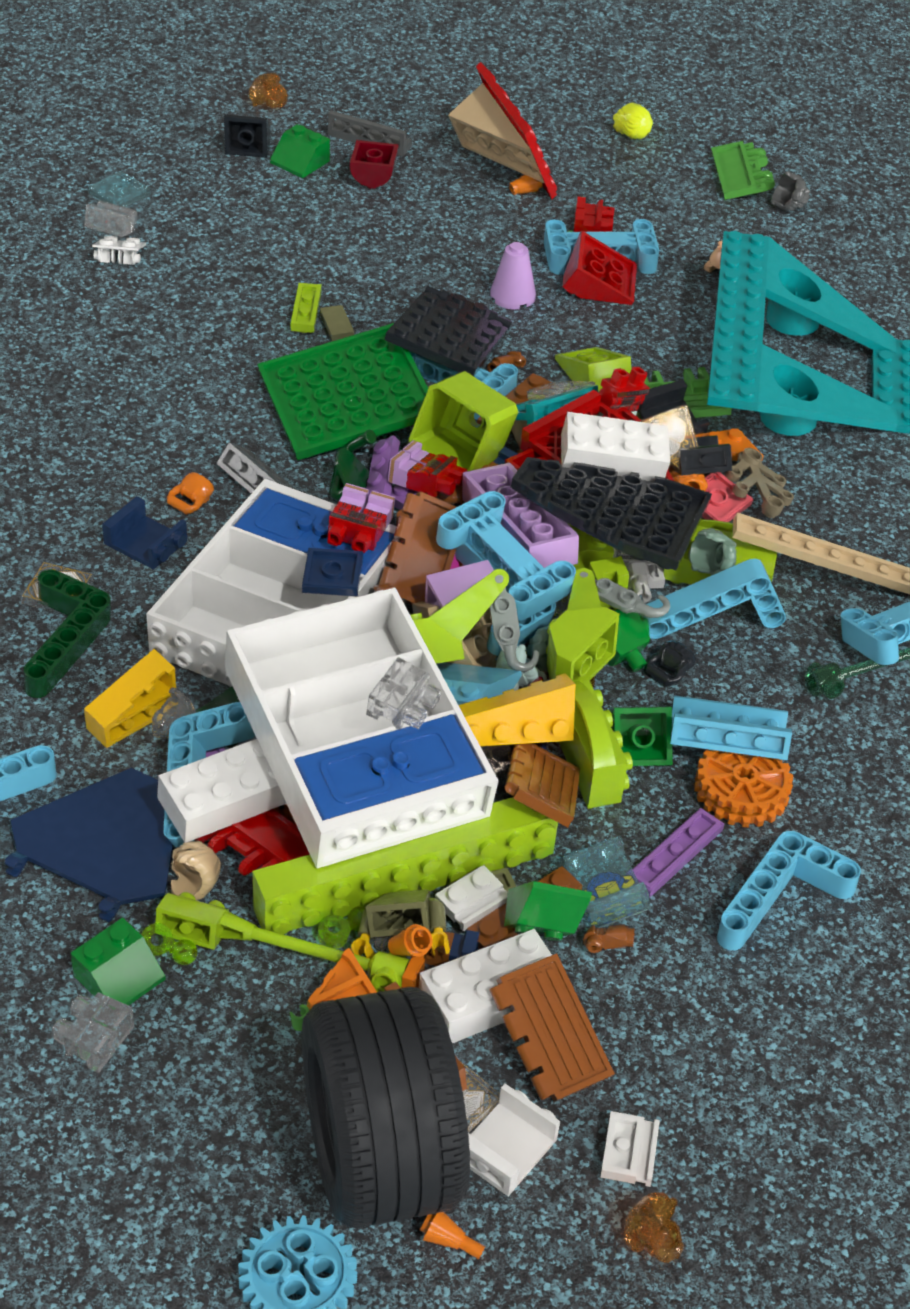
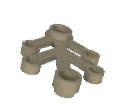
[725,448,794,518]

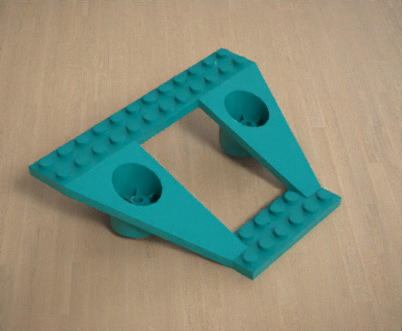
[707,231,910,436]

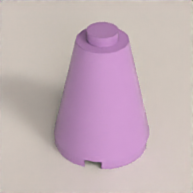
[490,242,536,309]

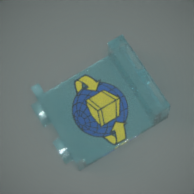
[563,835,651,928]

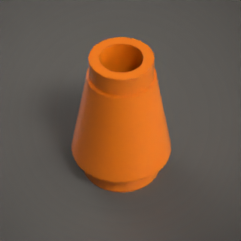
[509,175,542,195]
[388,924,433,957]

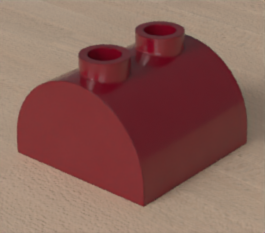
[350,140,399,189]

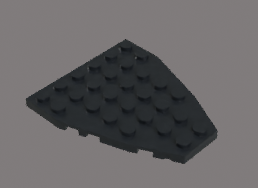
[510,457,712,571]

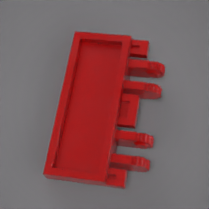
[195,809,310,879]

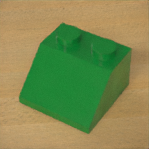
[270,124,330,178]
[609,706,673,766]
[504,881,592,941]
[71,918,166,1016]

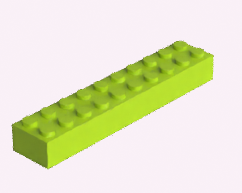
[253,797,558,934]

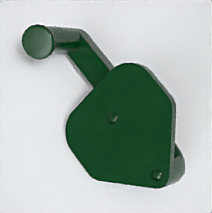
[329,429,376,501]

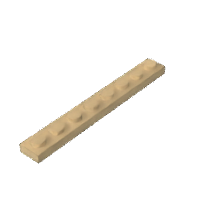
[732,512,910,594]

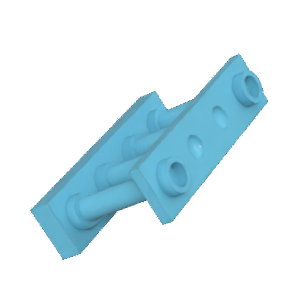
[670,695,792,760]

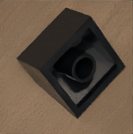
[224,115,270,158]

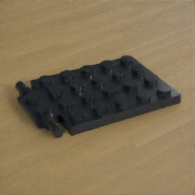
[384,286,512,376]

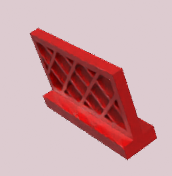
[520,390,627,464]

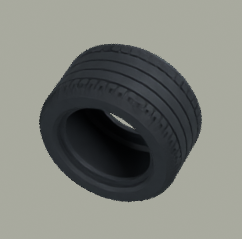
[302,987,470,1228]

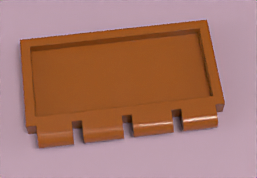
[378,492,457,605]
[505,743,580,828]
[489,953,615,1102]

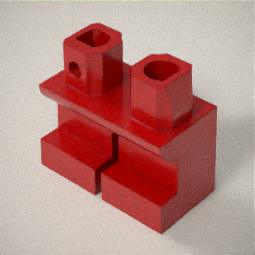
[574,196,615,232]

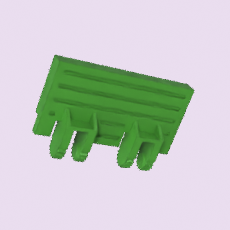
[711,141,775,200]
[636,367,732,421]

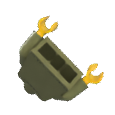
[351,889,450,958]

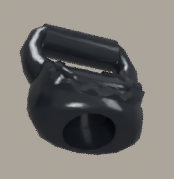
[645,640,696,686]

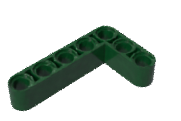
[24,569,111,698]

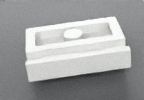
[435,865,508,931]
[601,1111,660,1187]

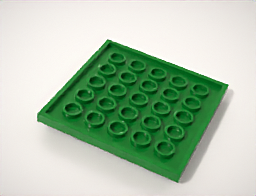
[257,323,428,461]

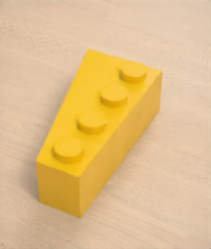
[458,673,576,746]

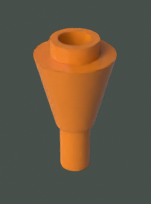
[420,1212,486,1259]

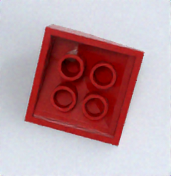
[562,231,637,305]

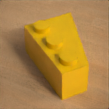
[84,649,178,748]

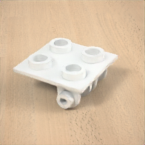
[92,236,146,265]

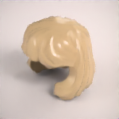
[170,841,221,901]

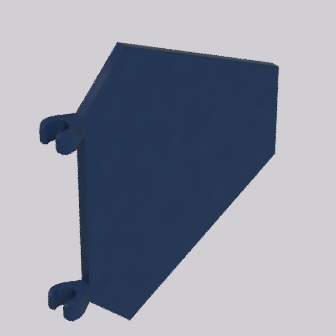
[5,768,173,922]

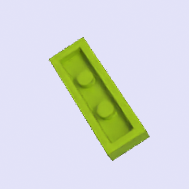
[291,283,322,333]

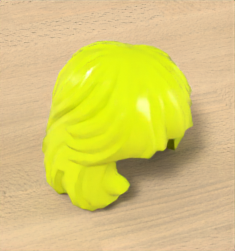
[613,103,653,140]

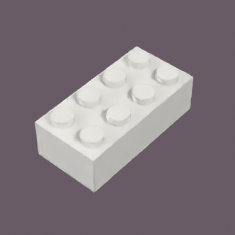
[561,412,670,482]
[157,739,287,843]
[419,929,552,1043]

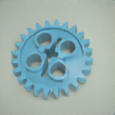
[238,1215,357,1309]

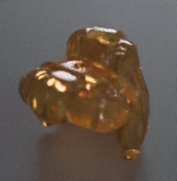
[249,73,288,108]
[623,1192,684,1263]

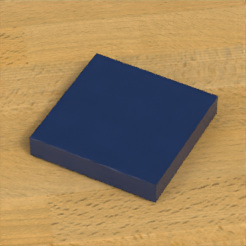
[302,548,364,597]

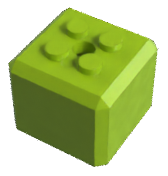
[409,371,518,472]

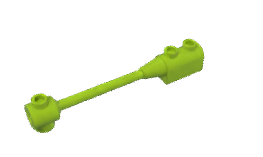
[155,892,410,992]

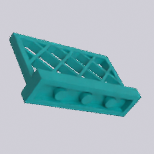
[515,385,599,426]

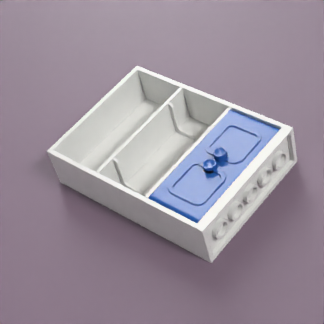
[146,479,401,687]
[225,588,498,869]

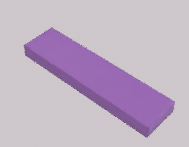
[626,808,724,898]

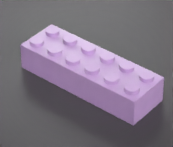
[463,463,579,568]

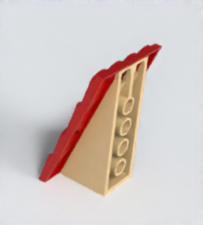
[448,62,557,199]

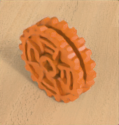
[694,749,793,828]

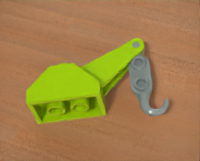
[546,568,670,682]
[410,569,539,672]

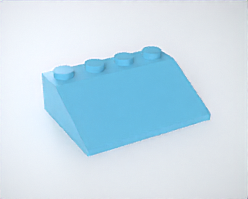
[436,662,522,705]

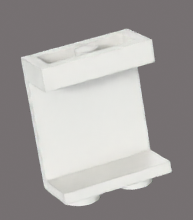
[468,1084,560,1196]

